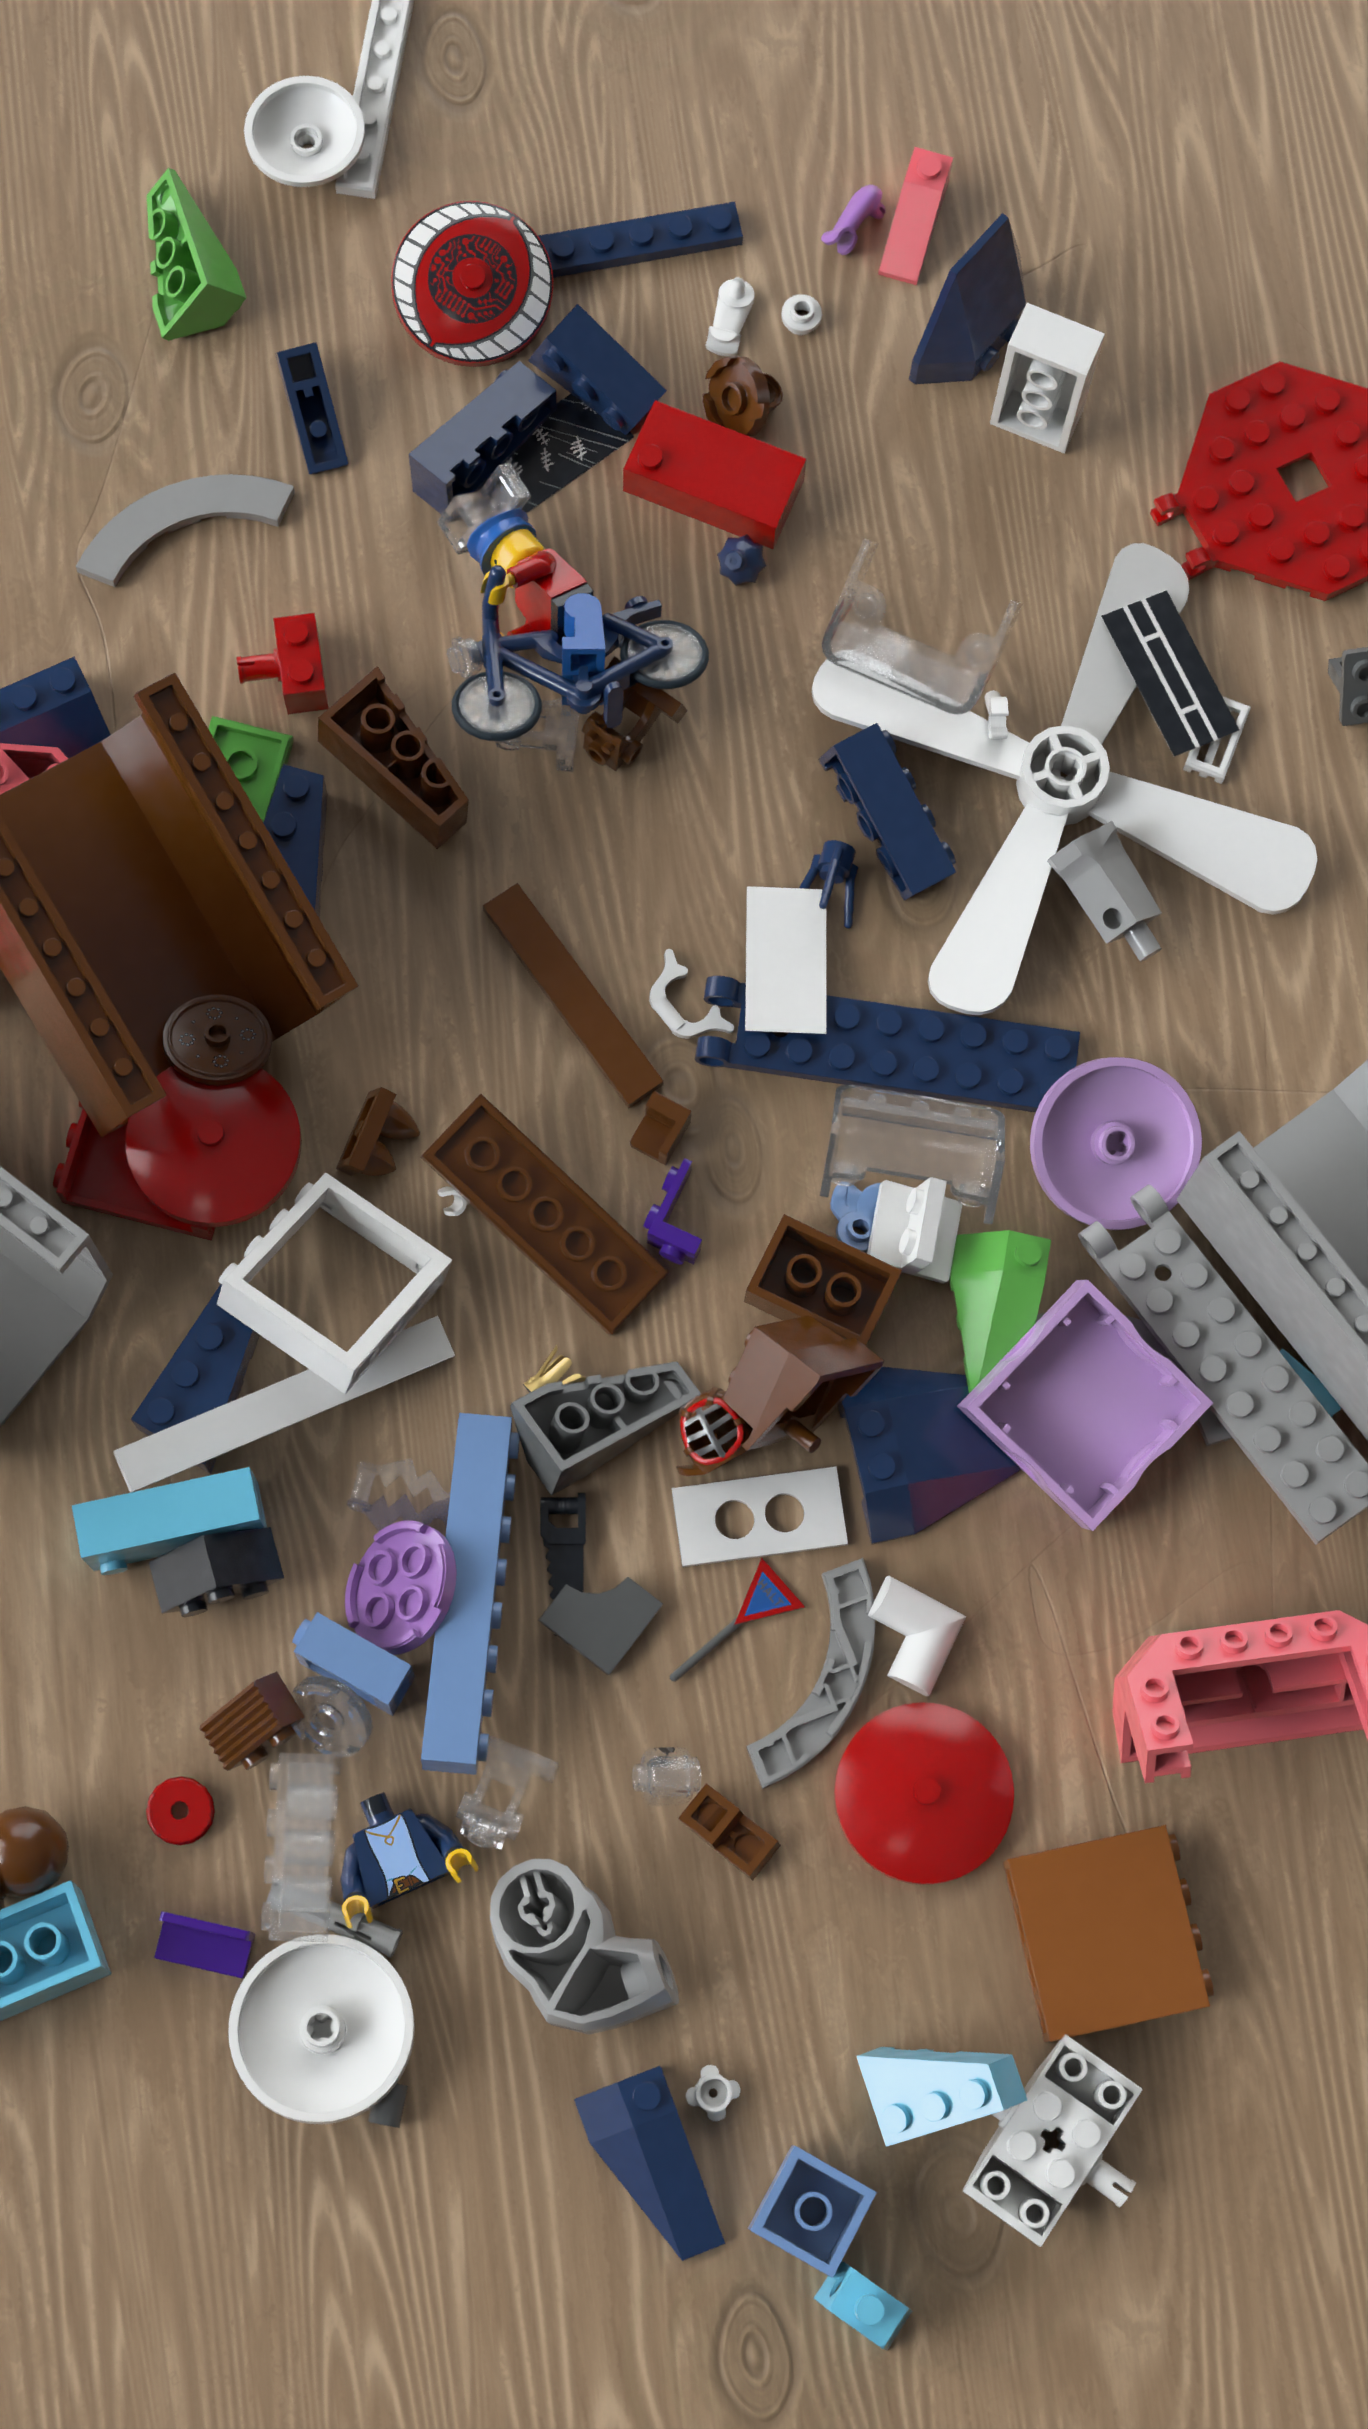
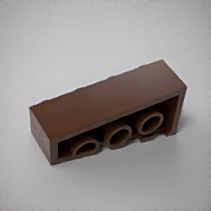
[318,666,469,849]

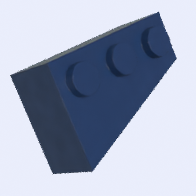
[528,304,667,435]

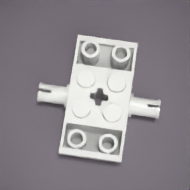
[963,2034,1143,2247]

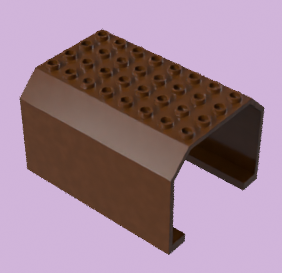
[0,673,358,1138]

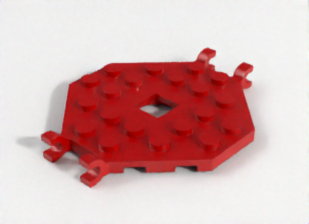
[1150,361,1368,601]

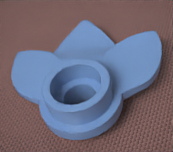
[830,1179,881,1252]

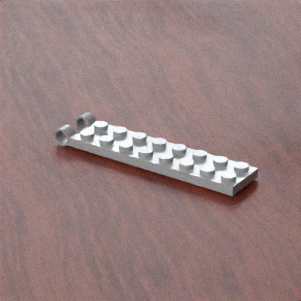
[1078,1184,1368,1545]

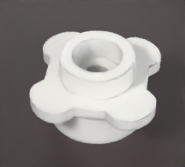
[686,2065,740,2121]

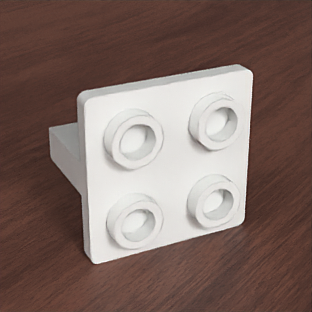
[867,1177,962,1283]

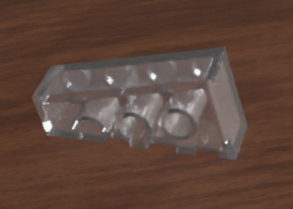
[261,1753,341,1942]

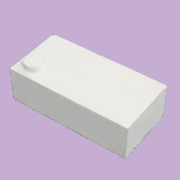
[990,303,1105,453]

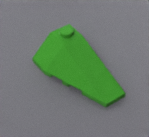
[146,167,247,341]
[949,1230,1051,1393]

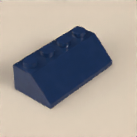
[0,656,111,759]

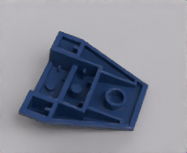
[909,213,1026,384]
[838,1367,1022,1545]

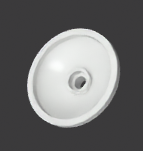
[244,76,365,187]

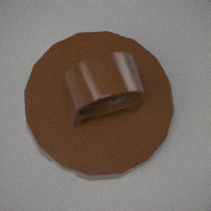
[703,356,783,437]

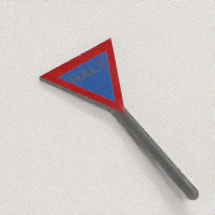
[670,1558,805,1682]

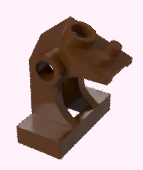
[582,656,688,771]

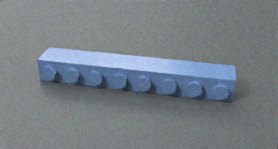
[421,1413,520,1775]

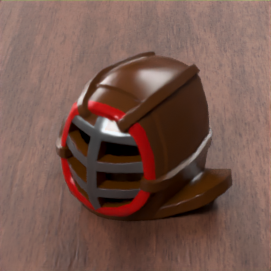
[676,1387,753,1476]

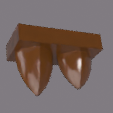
[336,1087,420,1176]

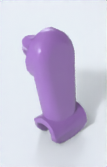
[821,185,886,255]

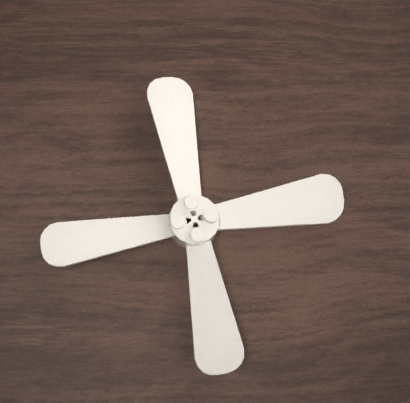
[811,543,1317,1016]

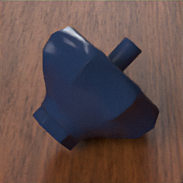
[717,534,766,586]

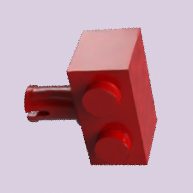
[236,613,329,714]

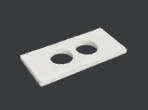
[672,1467,848,1567]

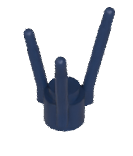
[799,840,858,929]

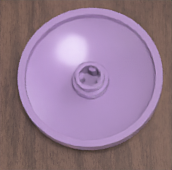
[1030,1057,1202,1230]

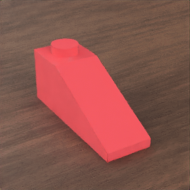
[878,147,953,285]

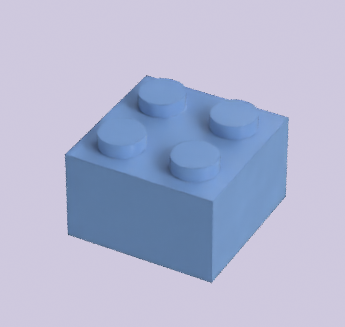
[748,2145,877,2278]

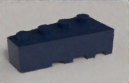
[818,723,956,900]

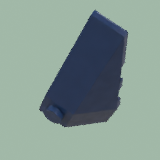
[574,2065,725,2261]

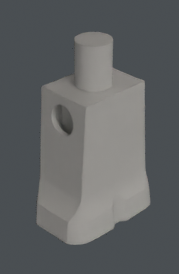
[1047,821,1162,962]

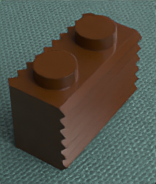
[200,1672,305,1771]

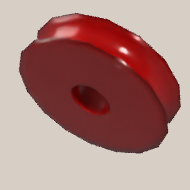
[146,1776,215,1846]

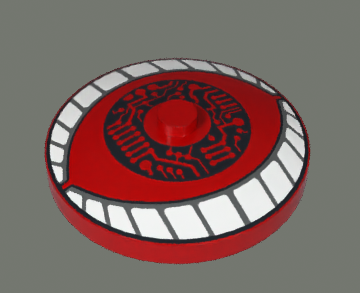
[391,201,553,367]

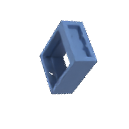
[292,1612,415,1716]

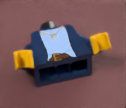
[340,1792,479,1928]

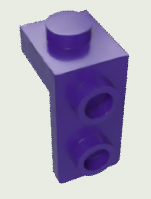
[643,1158,702,1265]

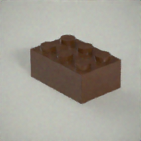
[744,1214,902,1347]

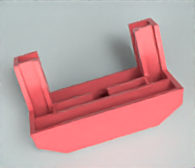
[1112,1610,1368,1783]

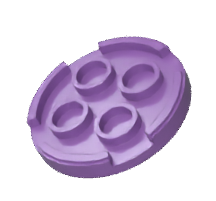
[345,1520,456,1655]

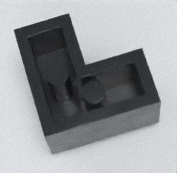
[149,1527,284,1617]

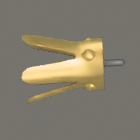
[523,1345,586,1393]

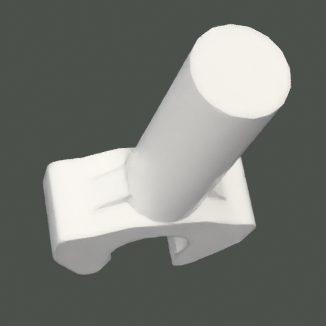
[985,690,1009,739]

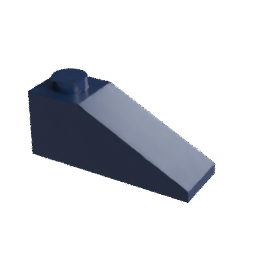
[275,342,349,474]

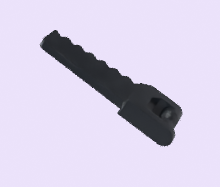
[540,1492,586,1636]

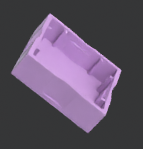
[957,1280,1213,1531]

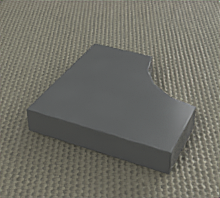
[538,1577,663,1675]

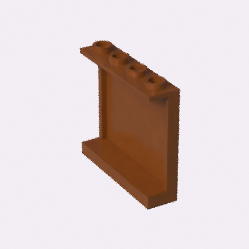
[1003,1825,1214,2042]

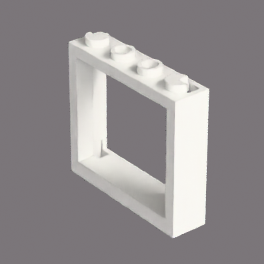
[217,1173,452,1394]

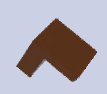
[630,1091,692,1166]

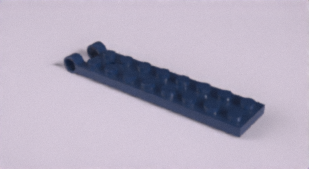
[695,976,1080,1113]

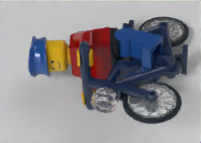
[447,508,709,741]

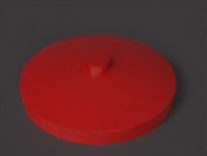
[125,1066,302,1227]
[834,1703,1014,1885]

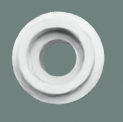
[781,294,822,335]

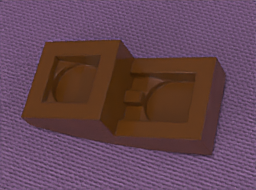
[678,1783,781,1881]

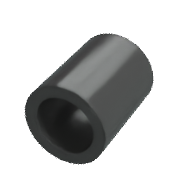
[368,2084,408,2128]

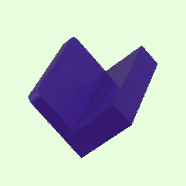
[154,1911,255,1979]

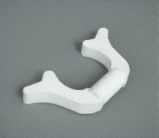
[649,949,734,1039]

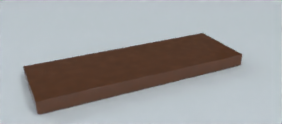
[420,1094,670,1335]

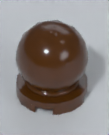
[0,1806,69,1910]

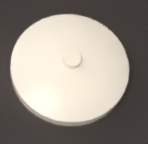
[228,1934,415,2124]

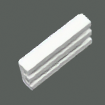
[1183,696,1251,784]

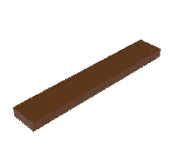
[483,883,664,1109]

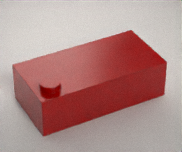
[623,400,806,549]

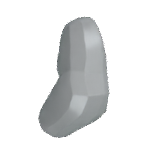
[490,1859,679,2035]

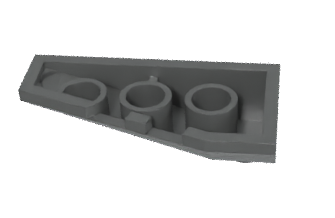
[510,1361,701,1496]

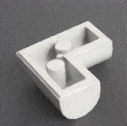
[868,1576,966,1696]

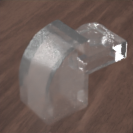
[437,463,531,554]

